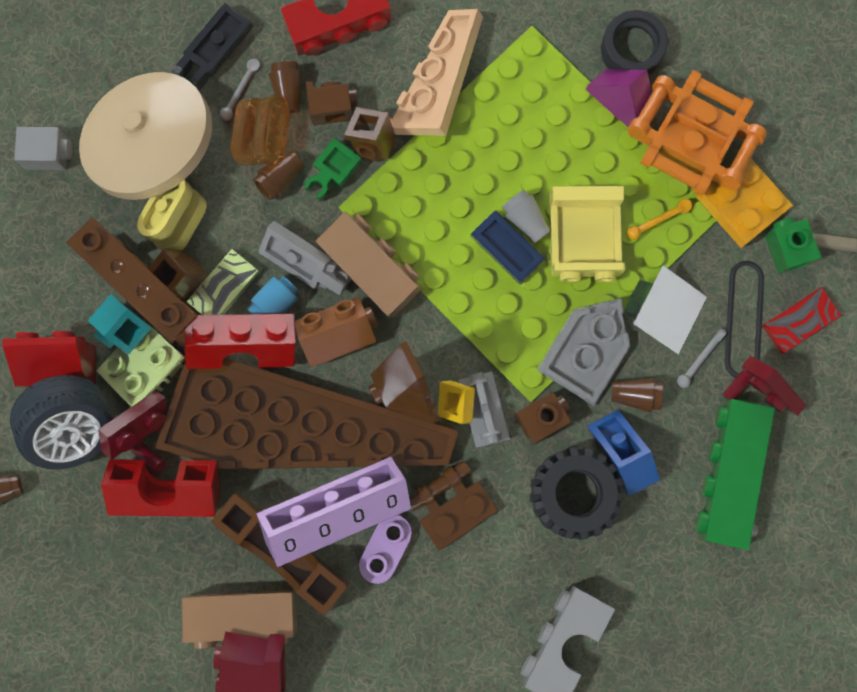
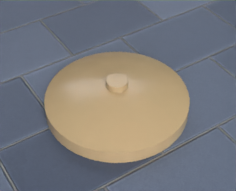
[79,72,212,200]

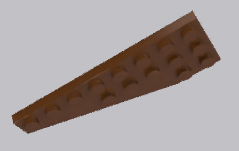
[155,358,459,470]

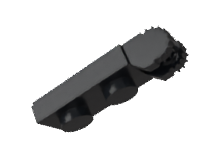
[171,3,253,91]

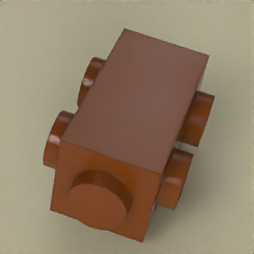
[294,296,378,367]

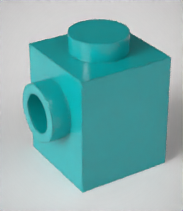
[88,294,152,355]

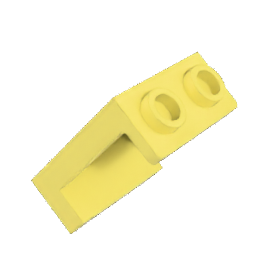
[549,186,625,282]

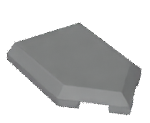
[537,298,631,406]

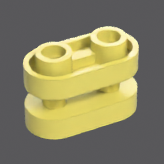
[137,180,207,251]

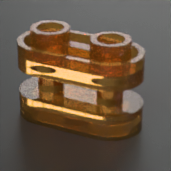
[230,95,290,166]

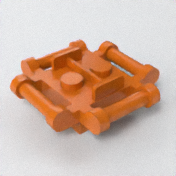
[627,69,767,196]

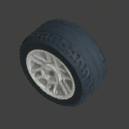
[10,375,113,470]

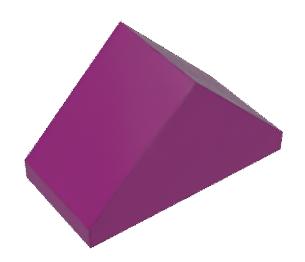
[585,69,652,127]

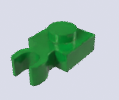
[304,138,362,202]

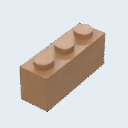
[315,211,423,317]
[182,590,297,649]

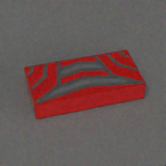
[762,287,842,354]

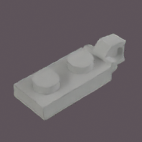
[258,221,352,296]

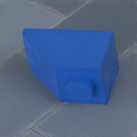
[587,410,660,497]

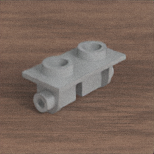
[458,371,510,448]

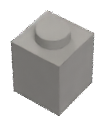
[14,127,73,170]

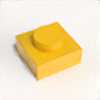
[438,380,475,424]

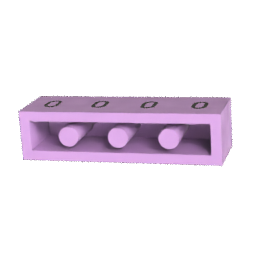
[256,457,411,567]

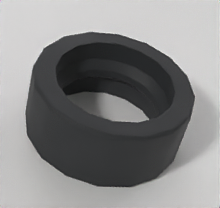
[600,10,668,75]

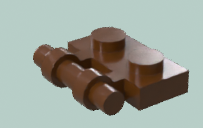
[409,461,498,551]

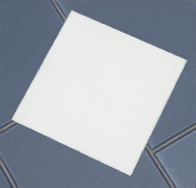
[634,266,707,354]

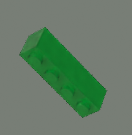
[695,399,775,550]

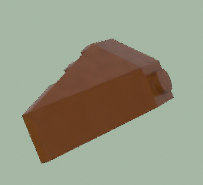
[368,341,440,424]

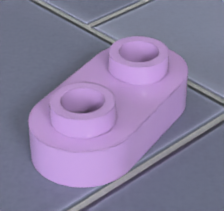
[359,515,412,584]

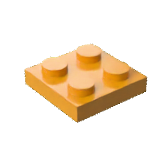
[696,158,793,248]

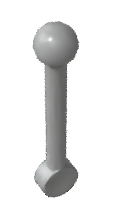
[220,59,260,121]
[677,328,727,388]

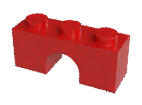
[280,0,391,56]
[185,314,295,369]
[101,459,221,517]

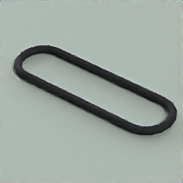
[725,261,764,378]

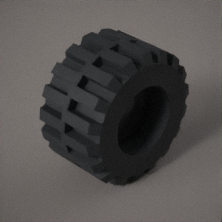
[529,448,625,540]

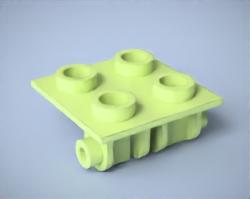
[96,319,186,407]

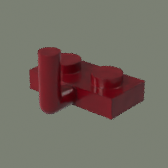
[722,355,807,416]
[98,390,167,473]

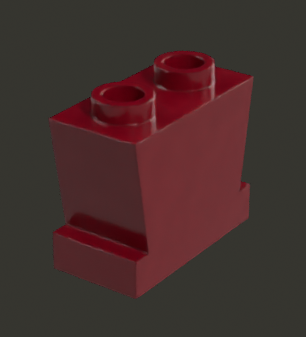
[213,631,286,692]

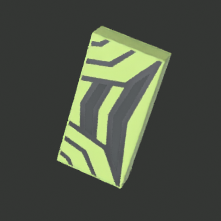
[187,249,260,315]

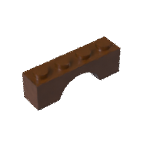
[211,493,351,616]

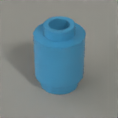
[247,276,299,315]

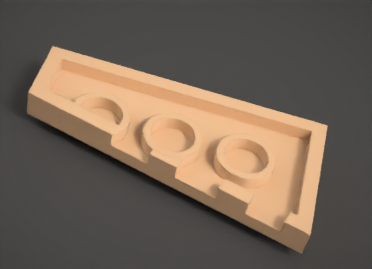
[390,9,483,136]

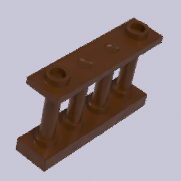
[66,217,198,350]

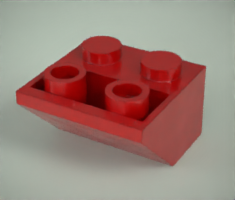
[2,331,96,389]

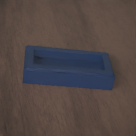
[470,210,545,285]

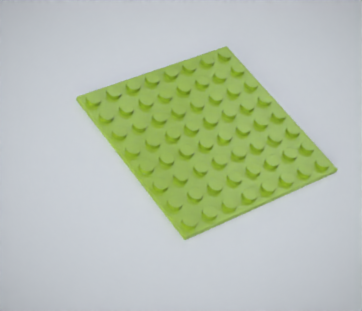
[338,26,717,403]

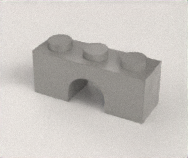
[520,585,615,692]

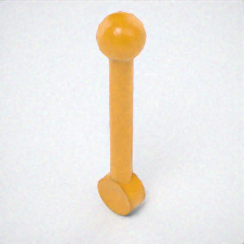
[627,199,692,240]

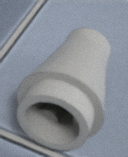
[502,189,551,243]

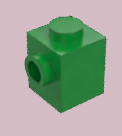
[765,217,822,275]

